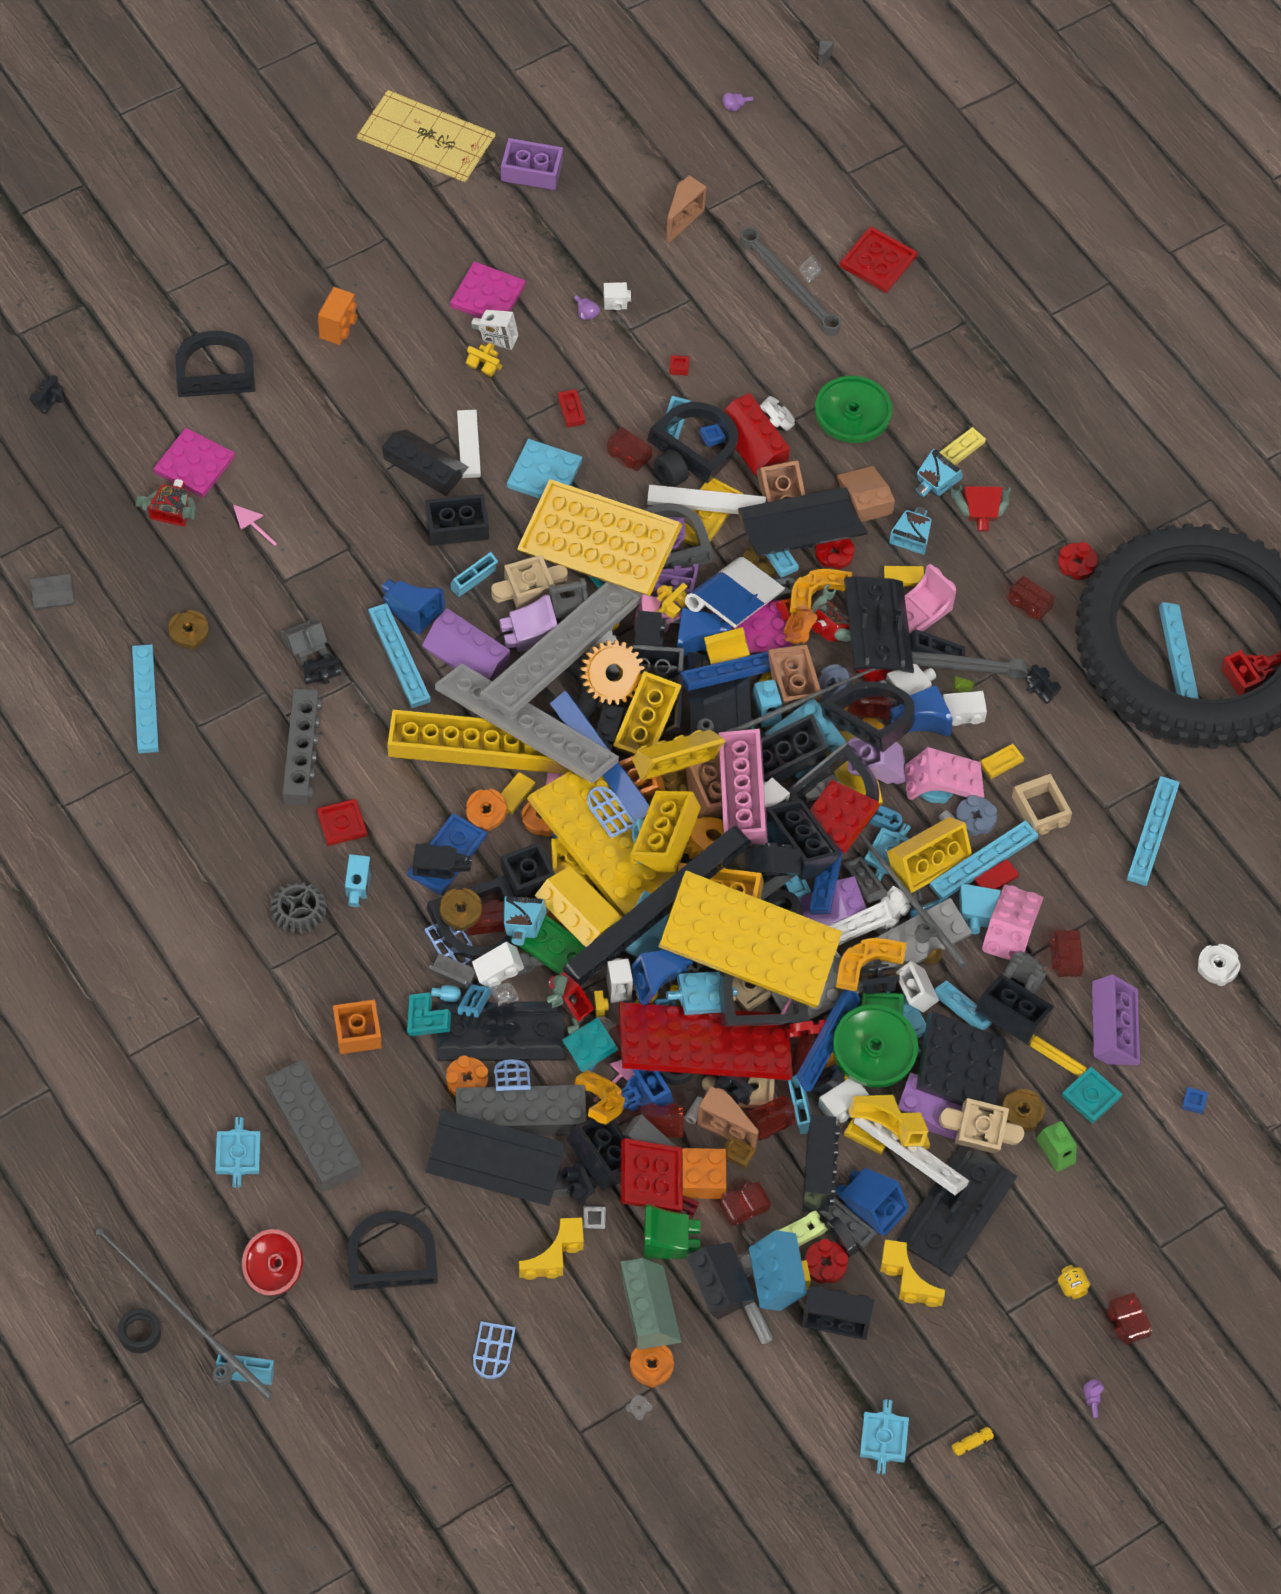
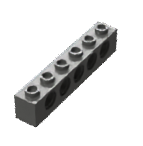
[283,689,322,806]

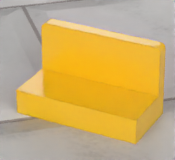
[704,627,750,665]

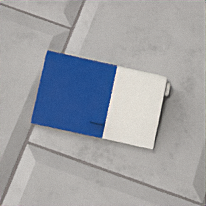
[685,557,785,628]

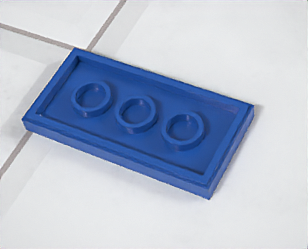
[407,813,487,896]

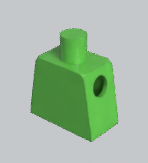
[1036,1121,1077,1172]

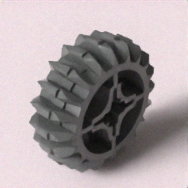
[270,881,327,935]

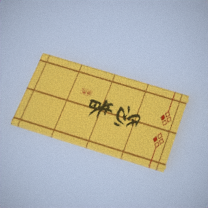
[357,90,496,182]

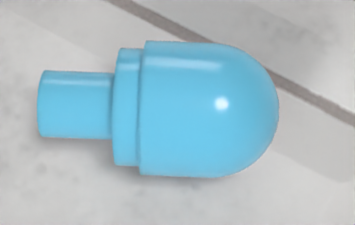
[431,985,461,1002]

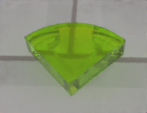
[954,676,975,693]

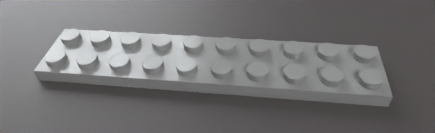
[480,582,642,717]
[435,664,619,783]
[771,898,972,1026]

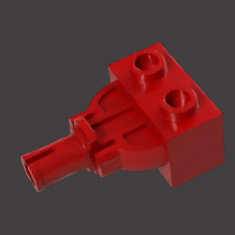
[1221,650,1281,696]

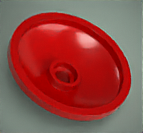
[242,1229,303,1296]

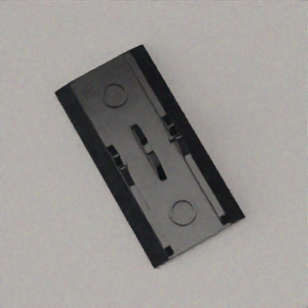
[738,487,868,556]
[844,576,914,673]
[688,652,752,734]
[437,1002,564,1061]
[425,1109,565,1206]
[897,1145,1017,1277]

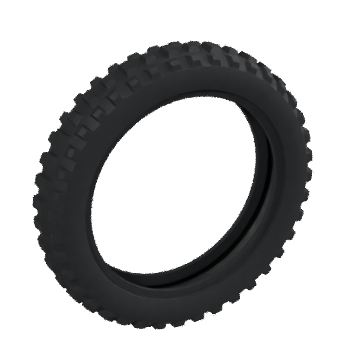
[1075,523,1281,749]

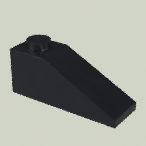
[910,629,965,657]

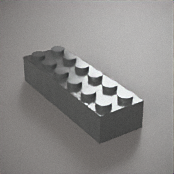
[265,1060,362,1192]
[456,1085,586,1136]

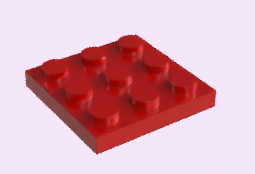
[840,226,918,293]
[810,780,880,854]
[621,1138,683,1212]

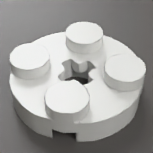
[760,396,795,431]
[1197,944,1240,986]

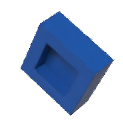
[699,424,726,447]
[1182,1087,1208,1114]

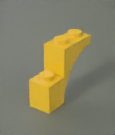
[848,1095,928,1147]
[519,1218,584,1280]
[880,1240,945,1307]

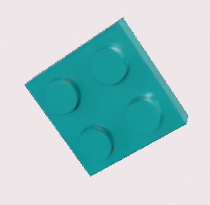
[563,1017,619,1072]
[1061,1067,1122,1124]

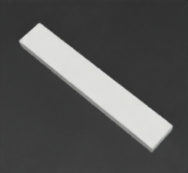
[647,485,766,514]
[854,1118,969,1195]

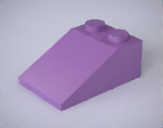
[799,876,867,926]
[898,1073,962,1140]

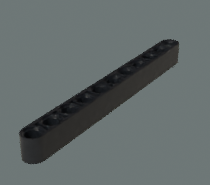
[563,826,751,986]

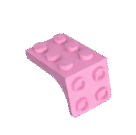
[905,564,956,634]
[904,747,984,800]
[982,884,1044,960]

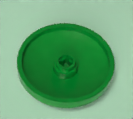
[815,376,892,443]
[832,1004,918,1088]

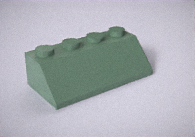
[621,1258,681,1350]

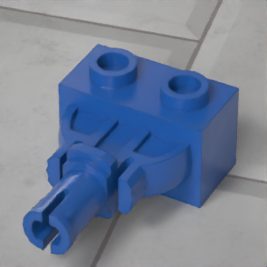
[621,1069,674,1112]

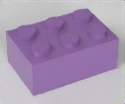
[501,138,563,190]

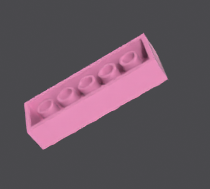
[719,729,768,846]

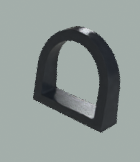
[175,330,255,397]
[647,402,738,484]
[821,682,916,752]
[787,742,879,828]
[426,875,515,959]
[719,972,809,1027]
[347,1211,438,1291]

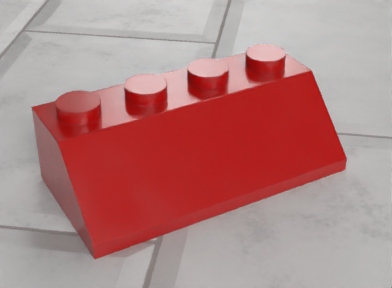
[719,393,790,477]

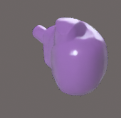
[722,93,753,111]
[574,295,600,320]
[1083,1379,1104,1419]

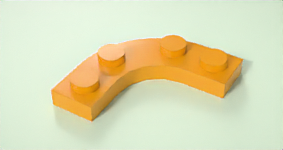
[790,569,852,614]
[835,938,907,991]
[575,1070,625,1124]

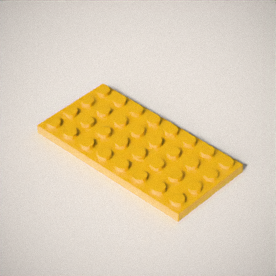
[517,479,683,597]
[527,771,678,917]
[658,871,842,1008]

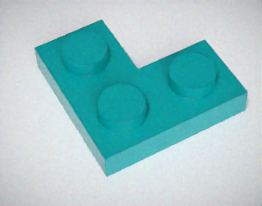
[407,993,451,1036]

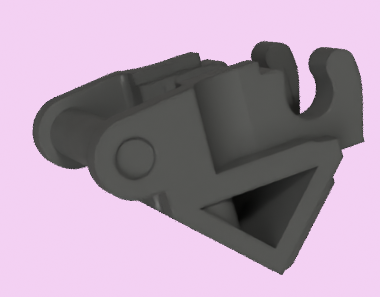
[548,578,588,619]
[279,617,327,666]
[1001,950,1047,994]

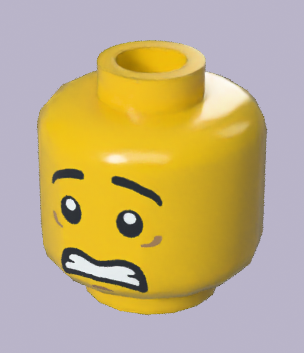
[1058,1265,1090,1299]

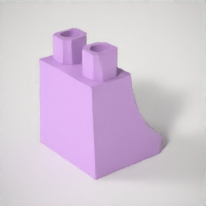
[499,594,557,652]
[848,728,906,785]

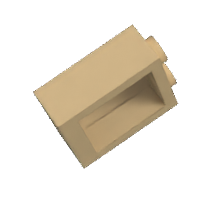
[1012,774,1072,835]

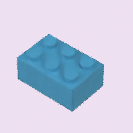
[749,1230,808,1311]

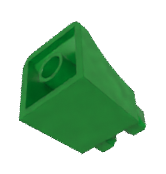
[644,1204,701,1259]

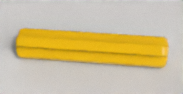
[1030,1036,1087,1077]

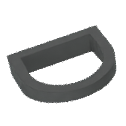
[645,503,714,570]

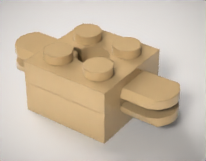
[492,555,568,610]
[939,1098,1024,1154]

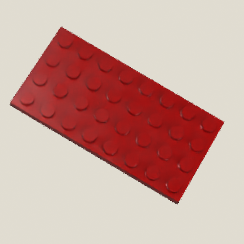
[619,1002,793,1080]

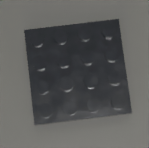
[916,1011,1006,1106]

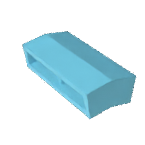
[451,552,498,597]
[788,1075,811,1134]
[216,1354,274,1385]

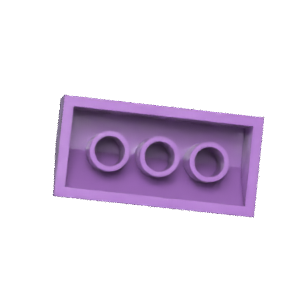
[422,608,510,682]
[1092,974,1140,1066]

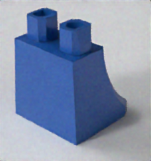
[382,579,445,635]
[676,608,731,658]
[889,685,953,736]
[630,950,693,1005]
[836,1168,908,1236]

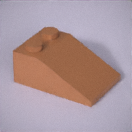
[666,175,706,243]
[756,460,805,503]
[837,466,895,522]
[768,645,822,713]
[685,752,723,819]
[697,1086,759,1149]

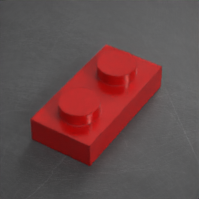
[558,389,585,428]

